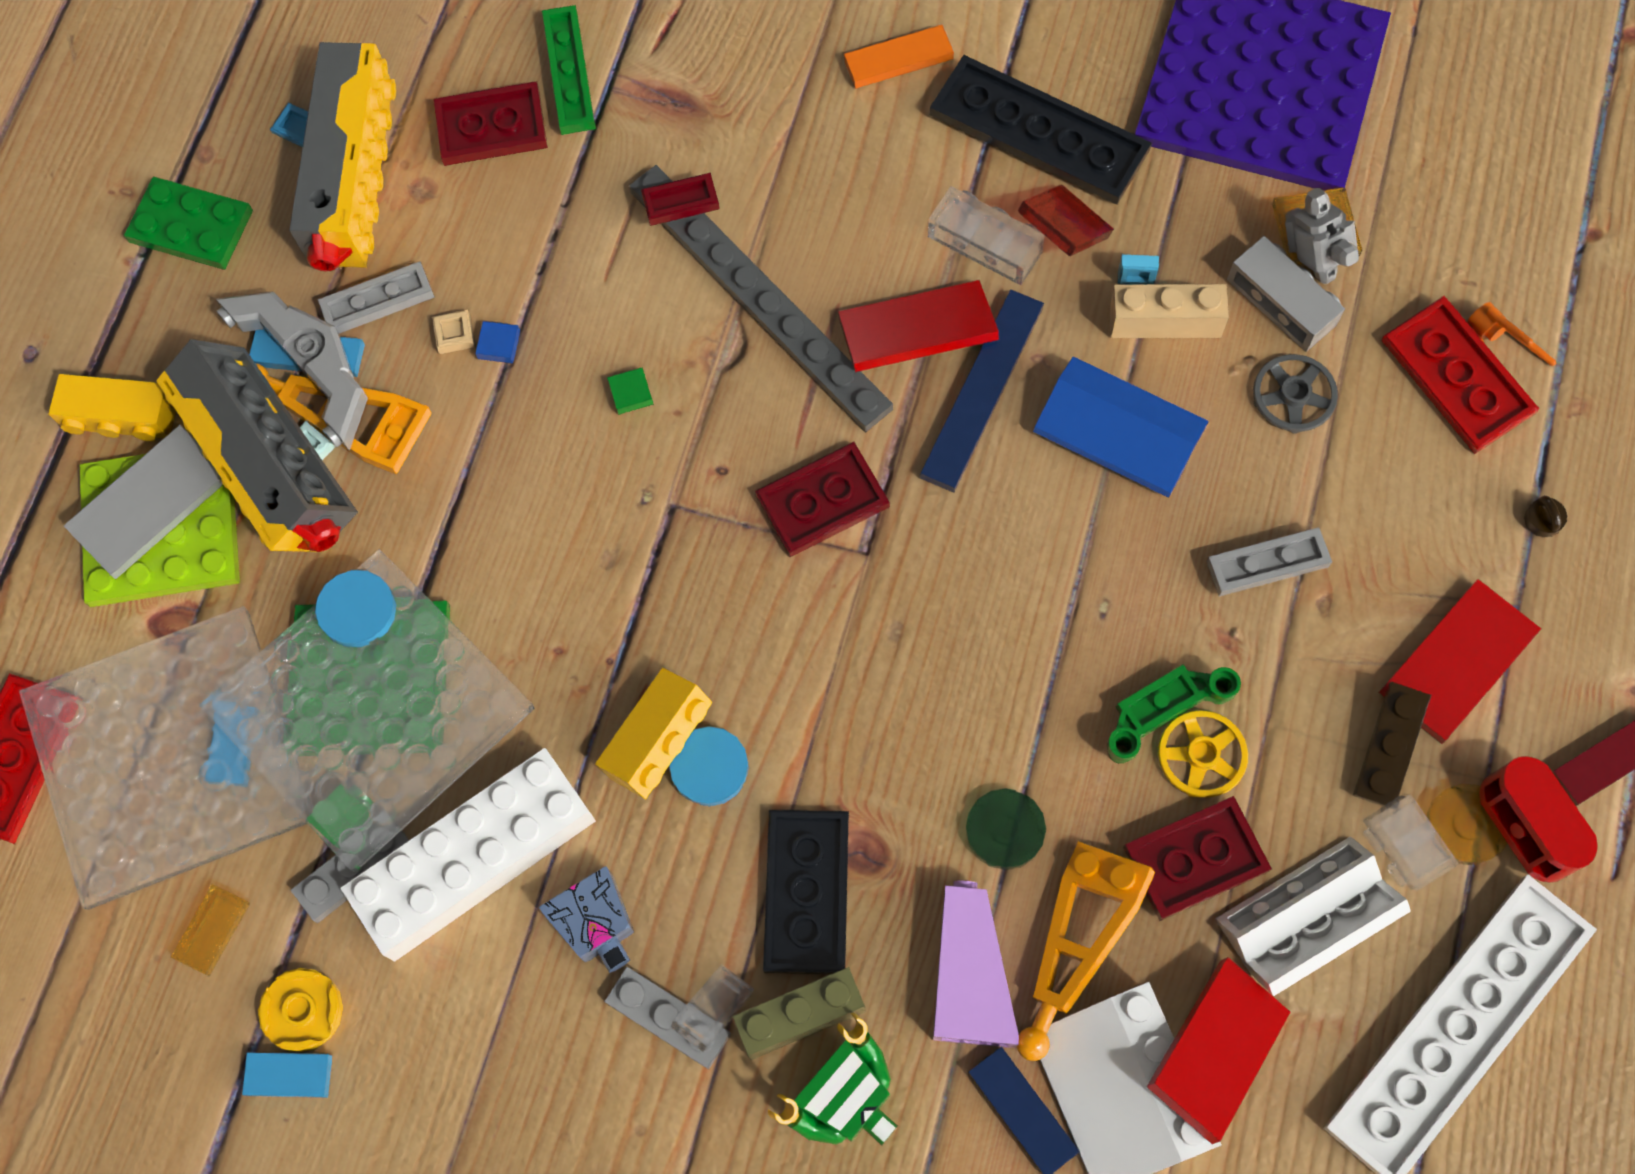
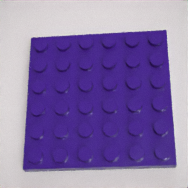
[1135,0,1391,195]

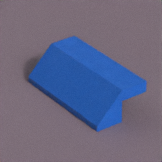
[1033,356,1209,498]

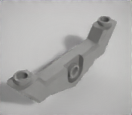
[216,291,368,451]

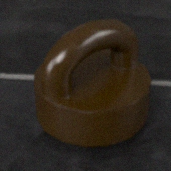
[1524,495,1568,538]

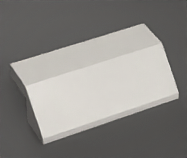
[1216,836,1411,996]

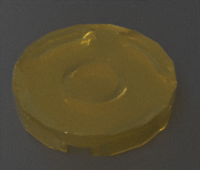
[1426,783,1507,865]

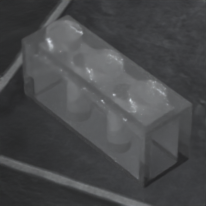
[928,186,1045,286]

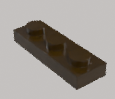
[1353,682,1431,809]

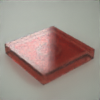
[1018,184,1114,257]

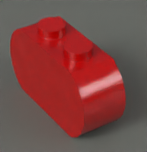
[1479,756,1598,883]

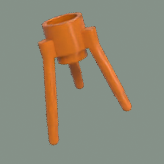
[1467,302,1556,366]

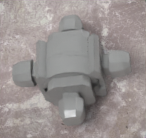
[1285,188,1359,284]

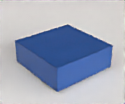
[475,321,520,364]

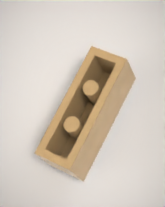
[1109,284,1229,338]

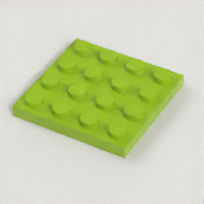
[80,454,240,607]

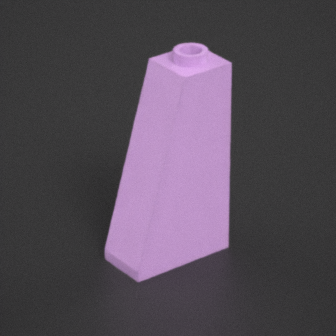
[933,880,1019,1048]

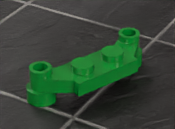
[1107,664,1241,764]

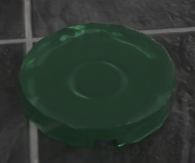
[965,788,1046,870]

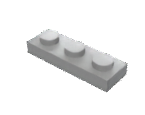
[318,261,435,334]
[1207,527,1332,597]
[291,814,409,923]
[605,967,731,1070]

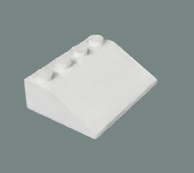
[1040,982,1222,1174]

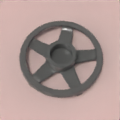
[1253,354,1338,434]

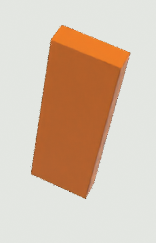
[844,25,954,89]

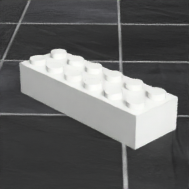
[340,748,596,962]

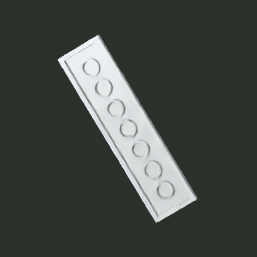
[1323,875,1597,1174]

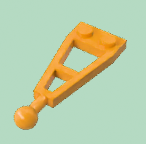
[255,363,432,475]
[1016,841,1155,1061]

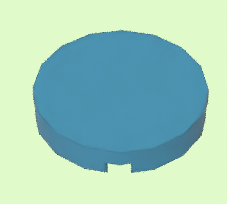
[315,570,396,647]
[669,726,749,807]

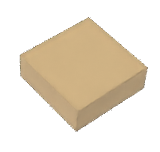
[432,310,475,354]

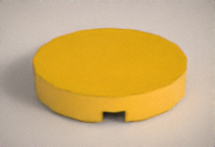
[258,968,343,1052]

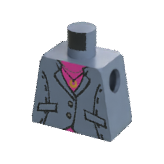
[539,866,634,973]

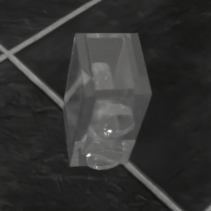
[1362,794,1459,891]

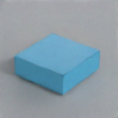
[1117,254,1159,285]

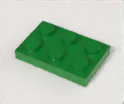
[124,176,253,270]

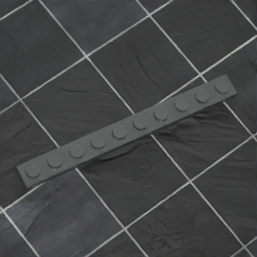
[629,165,893,433]

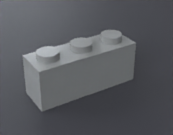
[1227,236,1345,352]

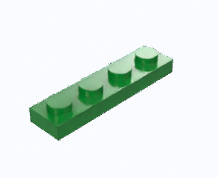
[542,5,596,135]

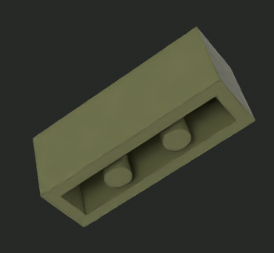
[733,967,866,1060]

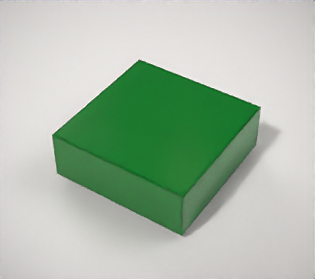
[607,367,654,415]

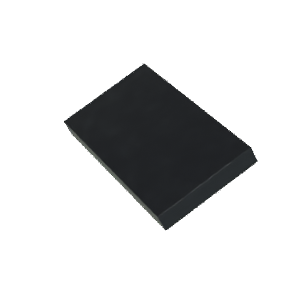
[763,810,849,975]

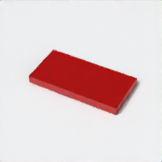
[838,280,999,372]
[1381,296,1540,454]
[1378,579,1542,744]
[0,673,83,844]
[1147,957,1291,1144]

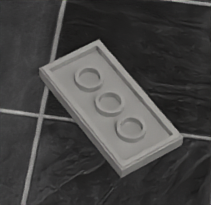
[64,425,223,579]

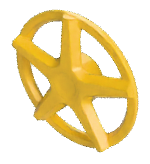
[1157,710,1248,798]

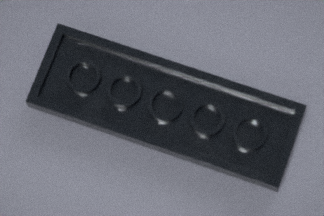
[929,55,1152,205]

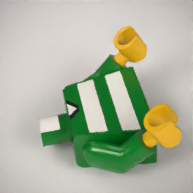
[768,1013,898,1146]

